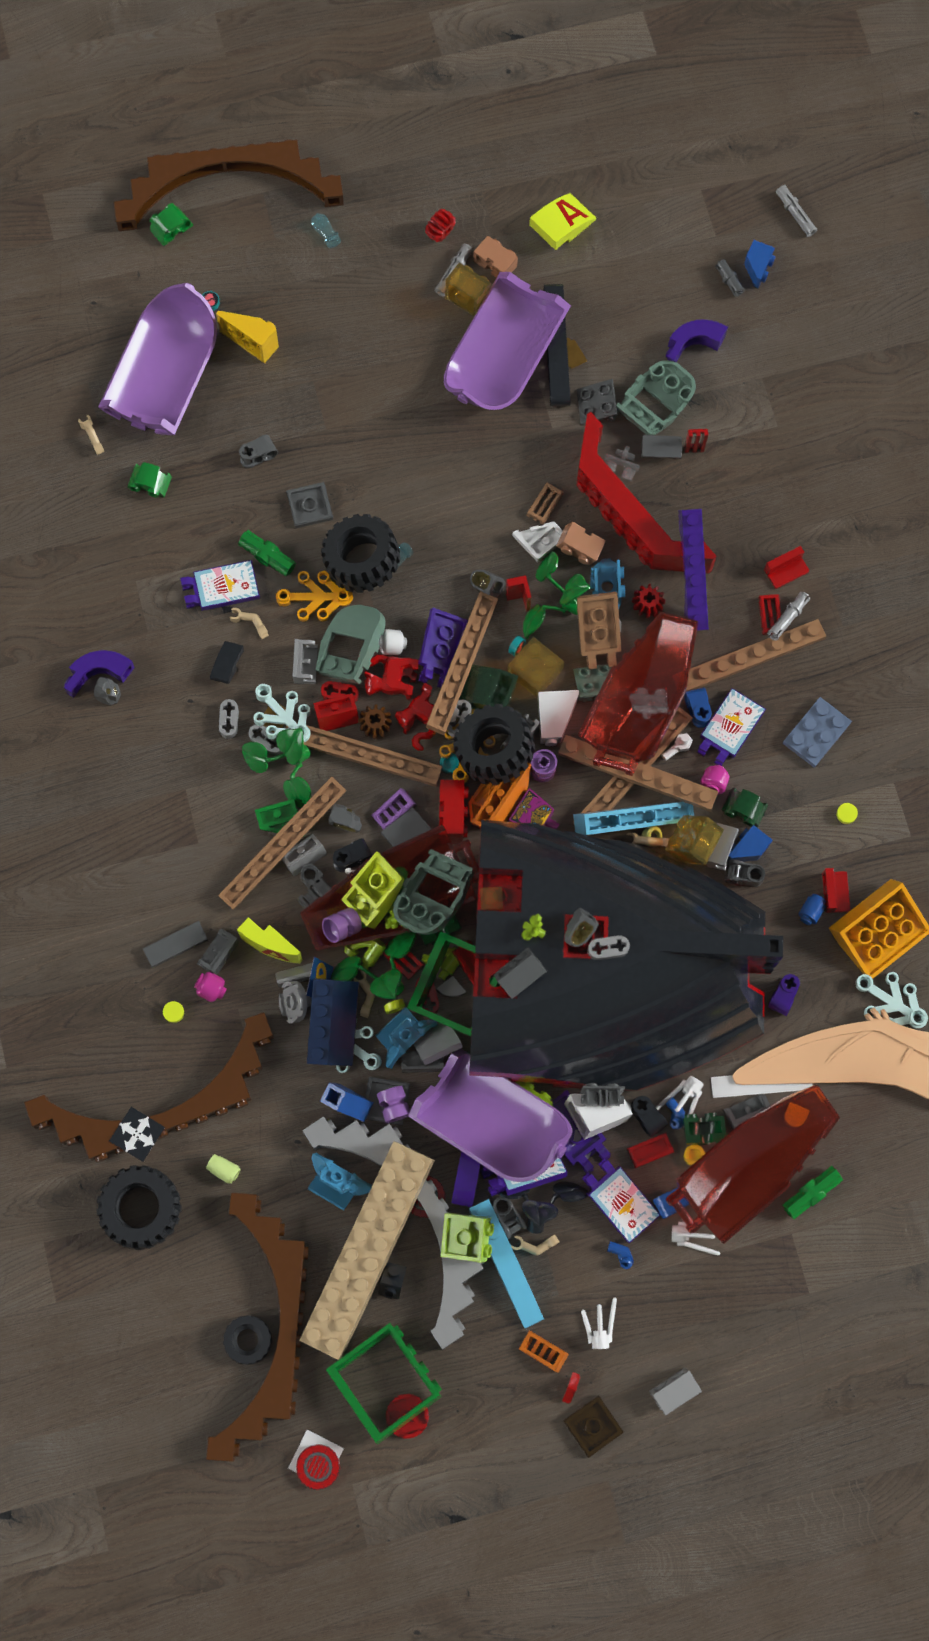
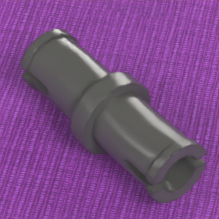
[715,259,745,297]

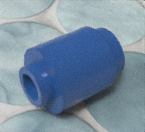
[798,894,826,925]

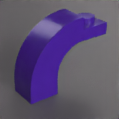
[665,320,728,363]
[64,650,135,698]
[451,1151,481,1207]

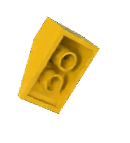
[216,311,279,363]

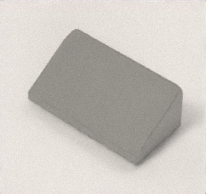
[282,834,327,876]
[275,963,313,988]

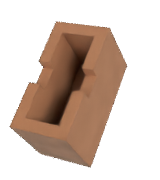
[473,236,518,278]
[556,521,606,565]

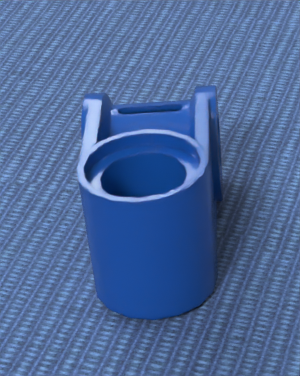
[684,687,712,728]
[653,1185,695,1219]

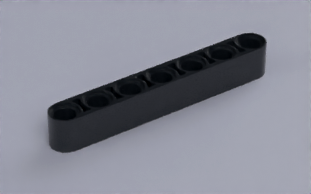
[543,284,570,407]

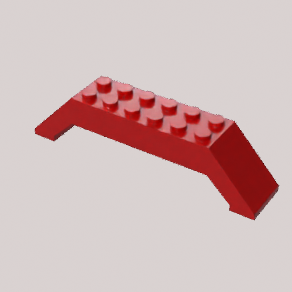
[577,412,717,574]

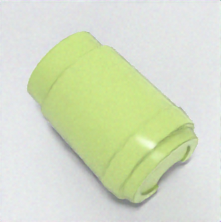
[206,1154,241,1184]

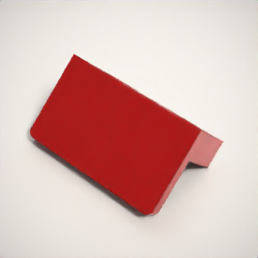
[764,546,809,589]
[505,575,531,612]
[313,693,359,731]
[822,868,851,913]

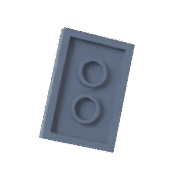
[783,697,852,768]

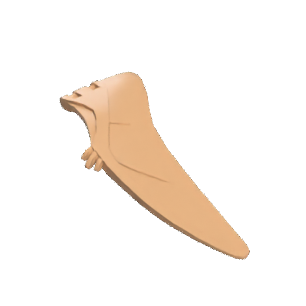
[732,1007,929,1100]

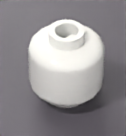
[378,629,407,656]

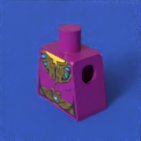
[509,788,560,830]

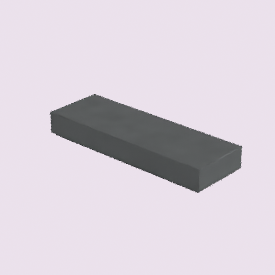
[143,921,208,968]

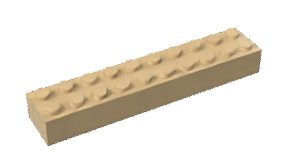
[300,1141,435,1360]

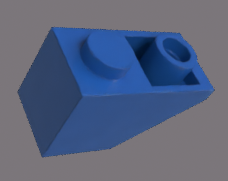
[744,240,776,288]
[727,825,773,862]
[320,1082,374,1122]

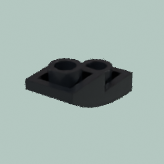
[210,641,244,684]

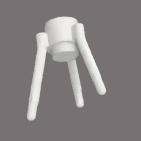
[656,1076,704,1114]
[672,1218,720,1256]
[581,1298,617,1349]

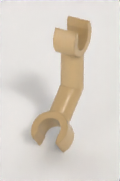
[78,415,105,455]
[230,608,269,639]
[626,833,673,847]
[353,970,375,1018]
[511,1235,559,1255]

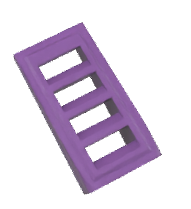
[371,788,417,830]

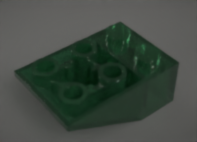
[458,664,518,710]

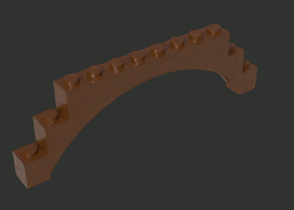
[114,140,344,232]
[24,1012,274,1162]
[206,1193,309,1461]

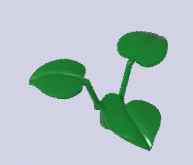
[523,551,590,639]
[242,728,312,808]
[331,932,417,999]

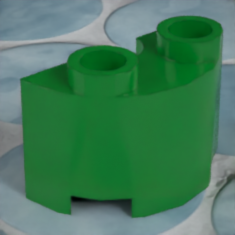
[150,203,194,246]
[128,462,172,498]

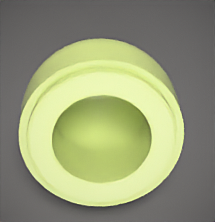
[641,826,662,847]

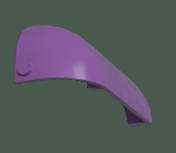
[444,272,571,410]
[98,283,217,435]
[408,1049,572,1182]

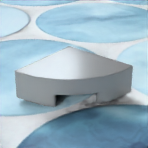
[437,976,466,997]

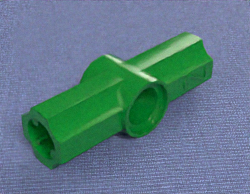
[238,530,296,577]
[782,1166,843,1220]

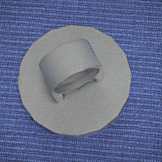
[279,981,312,1023]

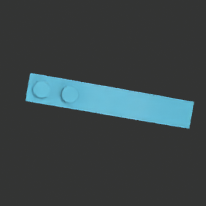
[573,801,695,835]
[469,1199,544,1329]

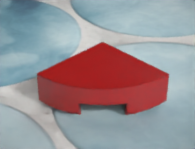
[562,1372,580,1404]

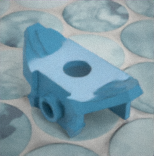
[590,558,625,609]
[375,1007,438,1069]
[308,1152,372,1210]

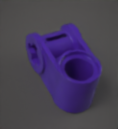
[767,974,800,1016]

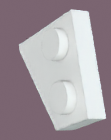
[512,522,563,562]

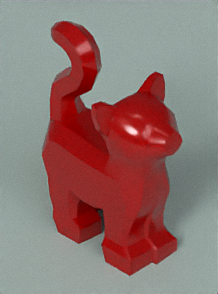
[358,653,419,700]
[395,683,436,751]

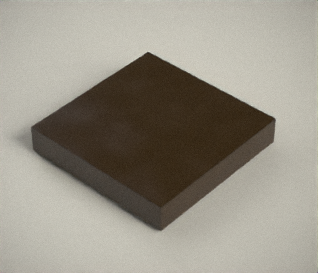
[563,1395,624,1458]

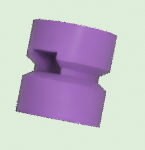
[530,749,557,782]
[322,908,362,943]
[377,1086,410,1123]

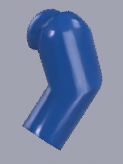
[665,1098,685,1129]
[607,1241,634,1269]

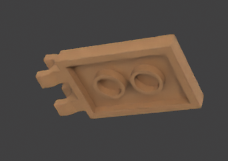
[576,592,621,669]

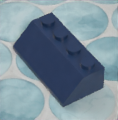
[307,978,359,1066]

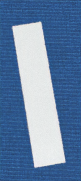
[711,1075,813,1098]

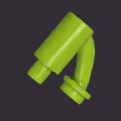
[344,938,387,970]
[421,947,459,981]

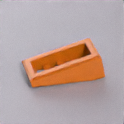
[519,1330,568,1373]

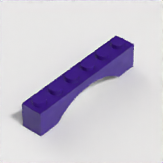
[678,509,709,631]

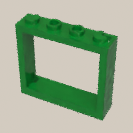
[407,931,500,1036]
[326,1323,442,1445]

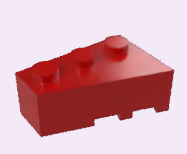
[439,779,469,844]

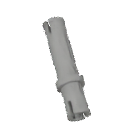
[776,185,817,237]
[435,244,473,297]
[767,592,810,641]

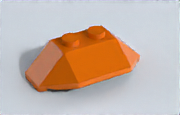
[468,763,531,828]

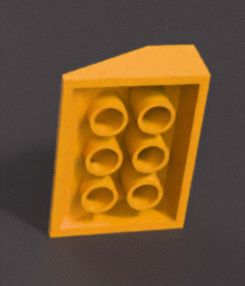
[829,879,929,979]

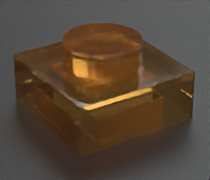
[480,887,503,911]

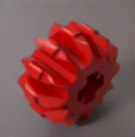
[425,209,456,242]
[631,584,666,618]

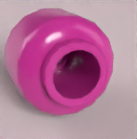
[700,765,730,795]
[194,971,227,1002]

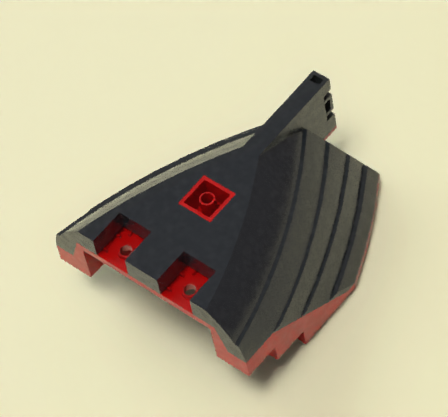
[469,819,783,1091]

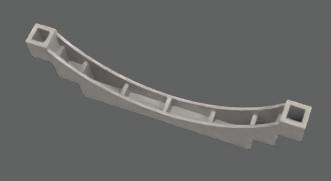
[302,1117,485,1350]

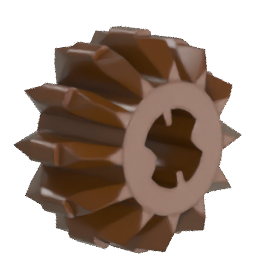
[358,704,392,739]

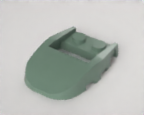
[616,360,696,435]
[315,605,385,684]
[393,849,474,935]

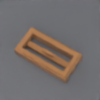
[527,482,563,525]

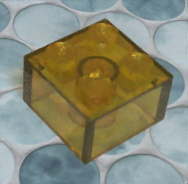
[446,263,491,316]
[507,637,564,698]
[665,815,724,865]

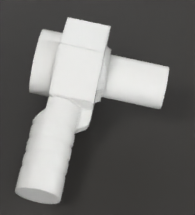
[661,733,693,761]

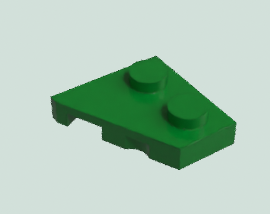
[255,799,305,837]

